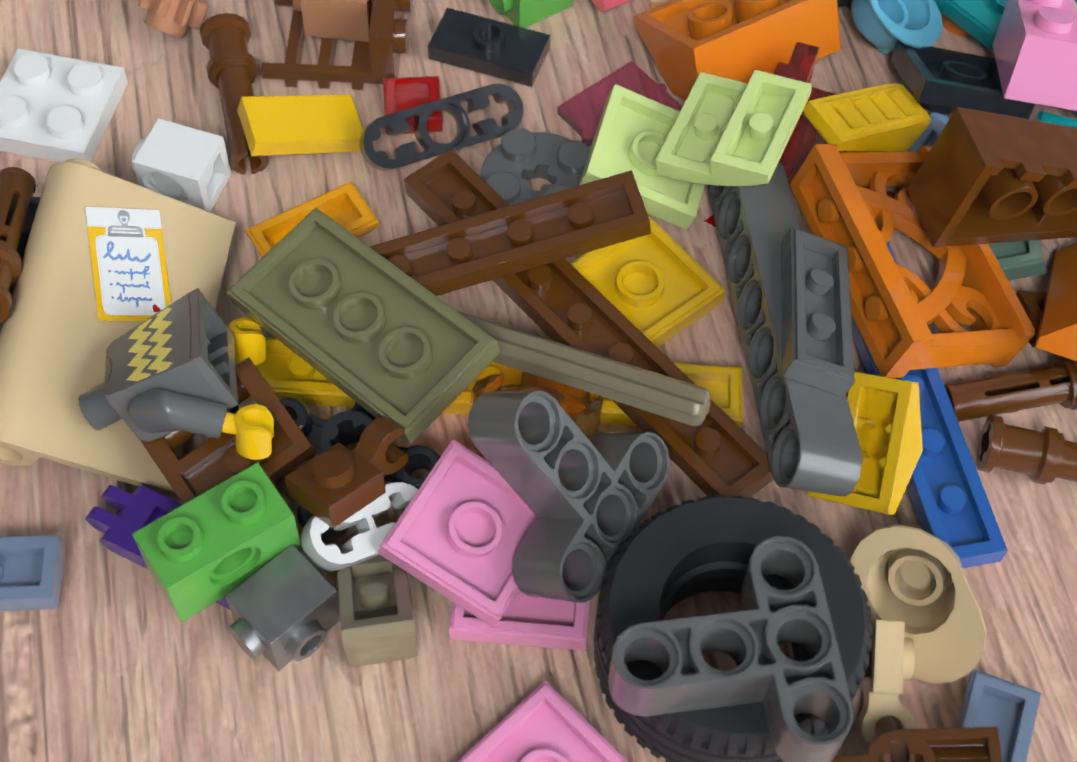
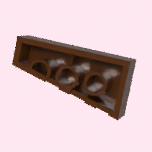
[907,107,1077,248]

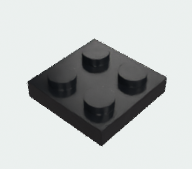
[891,40,1035,119]

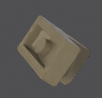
[337,555,418,667]

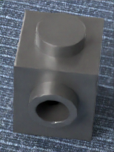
[226,544,340,671]

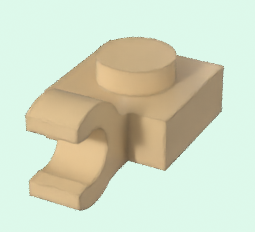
[857,619,916,743]

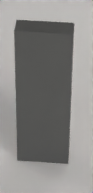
[781,228,855,397]

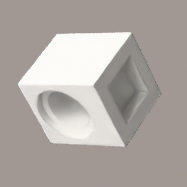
[132,118,232,212]

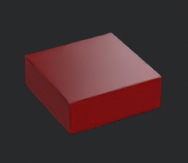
[383,76,443,135]

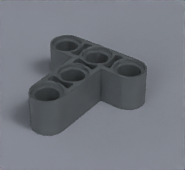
[468,391,670,603]
[608,536,853,762]

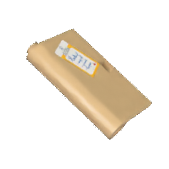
[0,158,236,495]

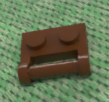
[140,357,317,505]

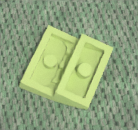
[655,70,812,186]

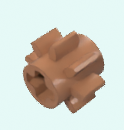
[137,0,209,38]

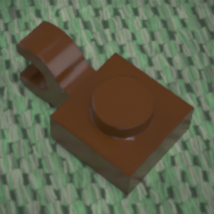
[285,416,408,528]

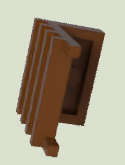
[261,0,413,90]

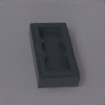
[428,7,550,87]

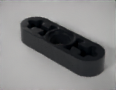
[360,83,524,171]

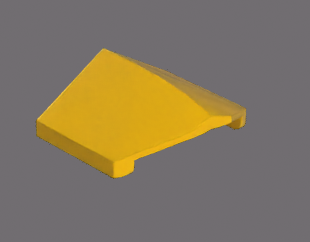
[807,372,923,515]

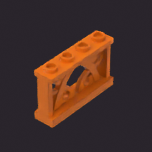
[789,144,1035,378]

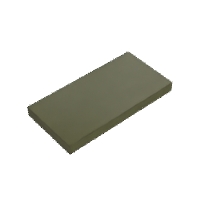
[226,208,501,445]

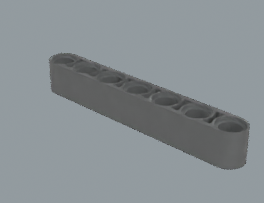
[708,161,862,496]

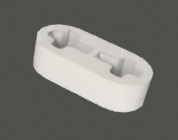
[301,482,418,571]

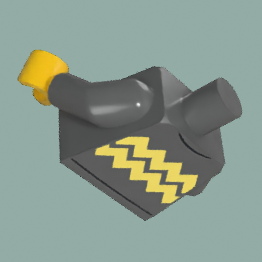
[78,288,274,460]

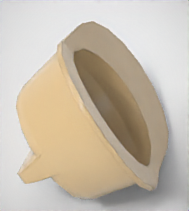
[851,525,987,684]

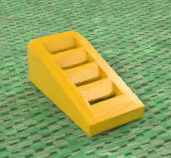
[803,83,931,152]

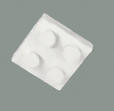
[0,49,128,162]

